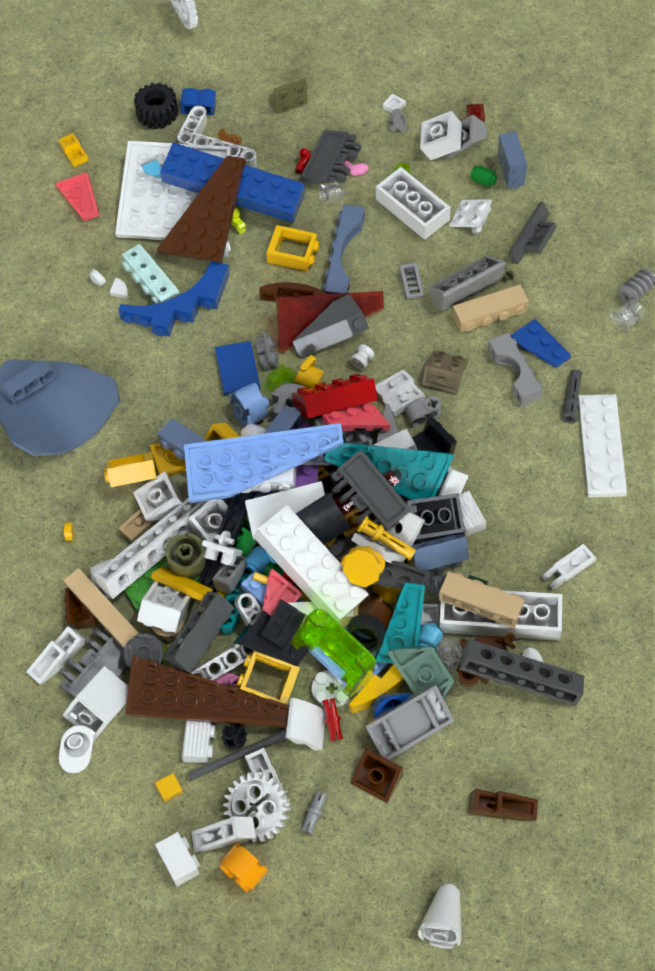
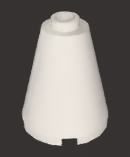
[418,884,462,949]

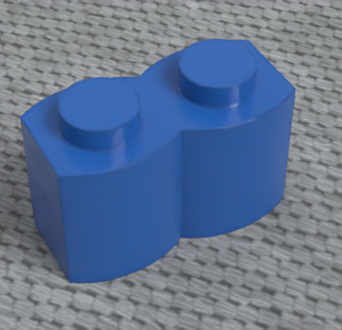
[180,88,216,115]

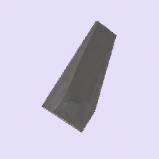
[292,294,369,358]

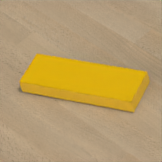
[151,567,213,601]

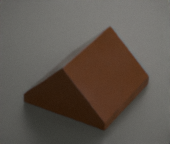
[351,748,403,803]

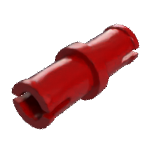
[322,698,343,741]

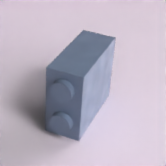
[497,132,527,189]

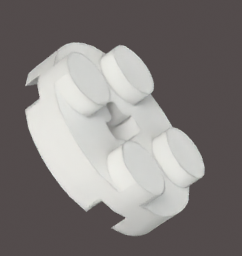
[312,670,352,709]

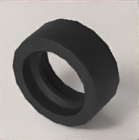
[345,614,385,653]

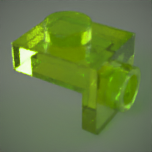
[267,364,296,391]

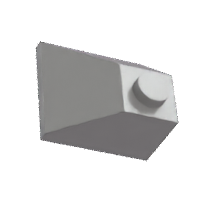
[447,114,487,158]

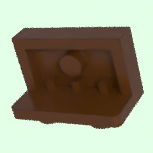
[64,588,98,630]

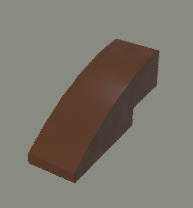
[468,788,538,821]

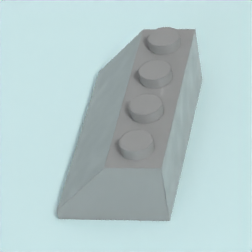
[427,255,505,310]

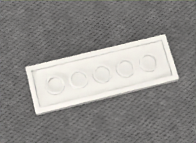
[578,394,627,497]

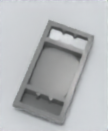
[365,685,454,760]

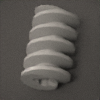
[618,268,655,306]

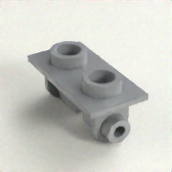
[255,331,279,371]

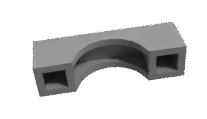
[488,333,543,407]

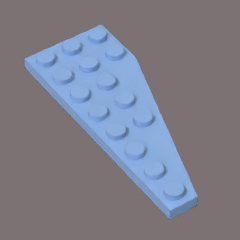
[184,423,344,503]

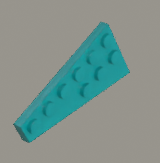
[323,442,454,500]

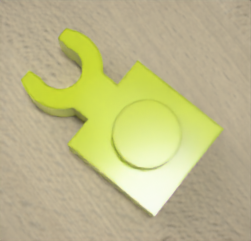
[231,206,246,234]

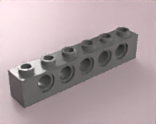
[460,639,584,706]

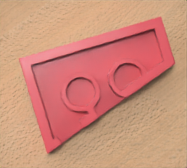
[55,172,100,221]
[322,403,390,431]

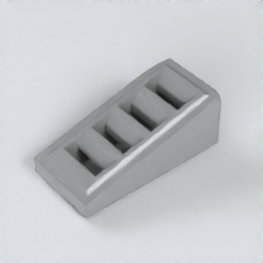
[398,262,424,300]
[212,555,247,594]

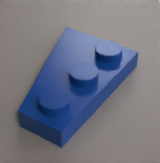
[510,319,571,368]

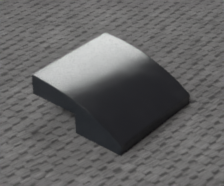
[295,493,351,545]

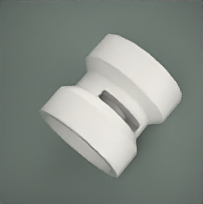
[349,344,375,370]

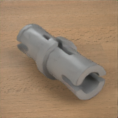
[300,791,328,835]

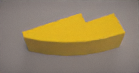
[349,664,406,713]

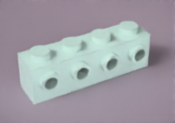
[122,244,180,304]

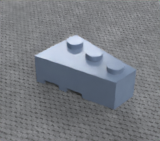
[404,533,469,572]

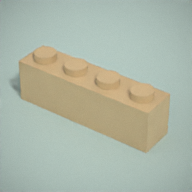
[452,284,529,333]
[439,571,525,628]

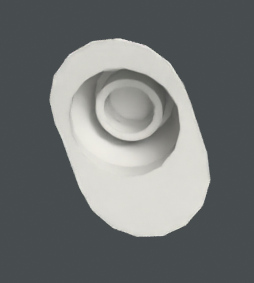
[59,725,93,773]

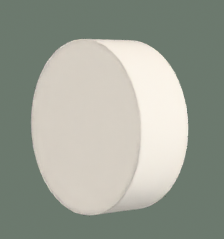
[89,269,106,287]

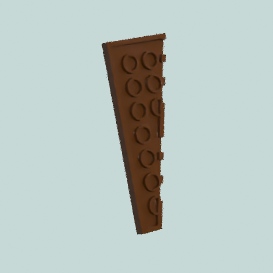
[125,655,290,728]

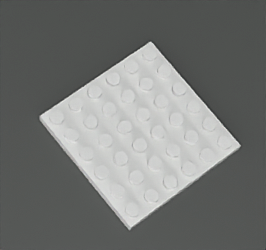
[115,141,231,240]

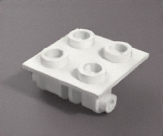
[449,199,492,234]

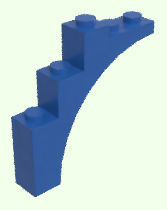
[118,261,230,337]

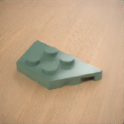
[387,646,455,699]

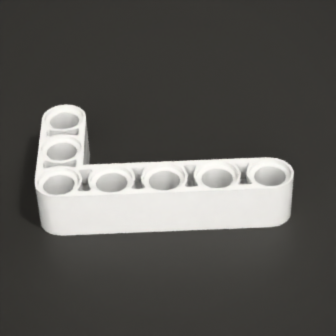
[177,106,257,168]
[191,593,262,680]

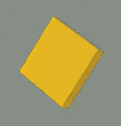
[149,442,186,476]

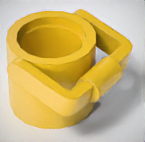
[294,355,325,389]

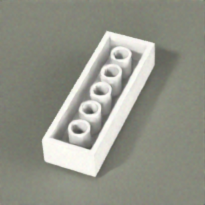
[253,505,369,626]
[439,590,563,641]

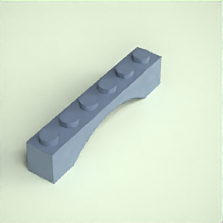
[322,204,365,301]

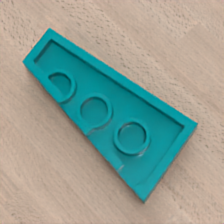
[375,583,425,664]

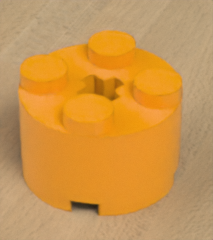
[218,842,269,893]

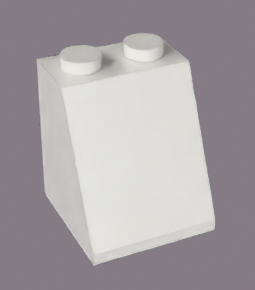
[63,666,129,742]

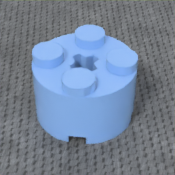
[229,383,270,426]

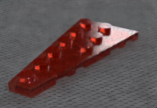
[276,291,384,353]

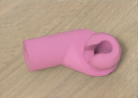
[343,161,369,176]
[213,672,239,687]

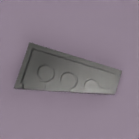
[373,561,431,589]

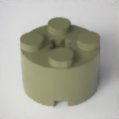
[166,533,207,580]

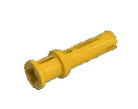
[357,516,416,560]

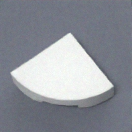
[110,278,128,299]

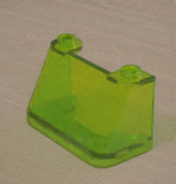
[291,609,376,698]

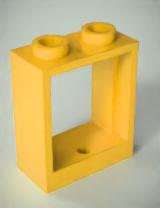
[266,225,320,272]
[104,452,156,487]
[236,650,300,704]

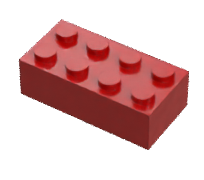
[291,373,378,418]

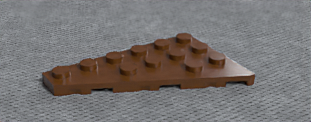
[157,156,246,263]

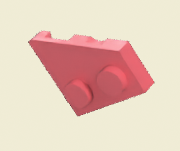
[262,569,302,617]

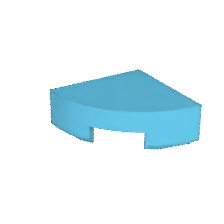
[141,160,161,178]

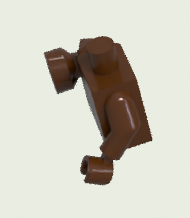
[456,633,519,687]

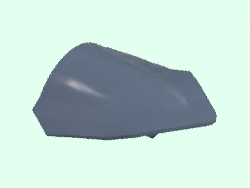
[0,360,121,456]

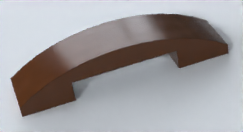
[259,282,331,309]

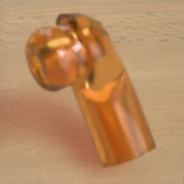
[218,129,242,145]

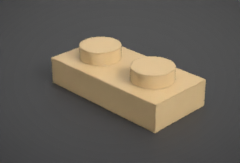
[118,508,158,543]

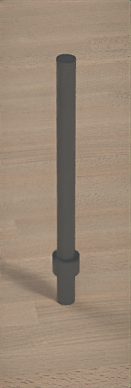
[187,728,288,781]

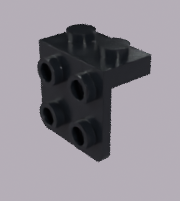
[412,416,457,454]

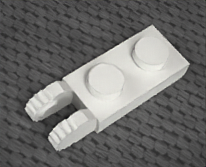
[542,544,596,590]

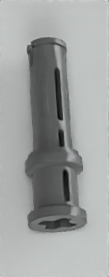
[561,369,582,423]

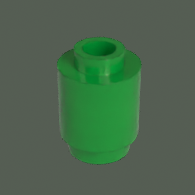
[470,165,498,188]

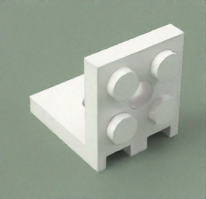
[352,512,425,563]

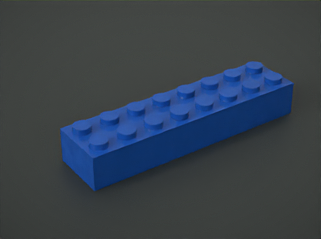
[160,142,305,223]

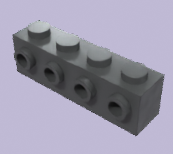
[164,592,234,673]

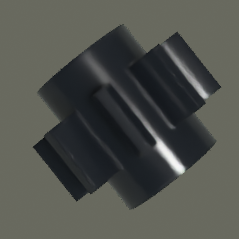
[221,723,247,749]

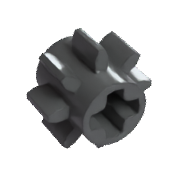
[425,570,447,594]

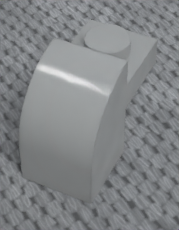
[272,383,306,419]

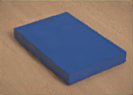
[215,341,261,396]

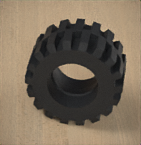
[134,83,178,129]

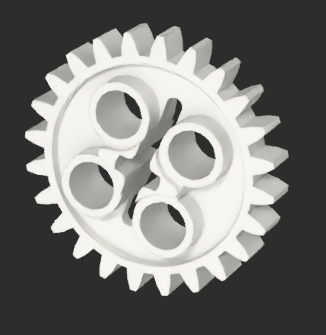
[171,0,198,29]
[223,772,291,842]

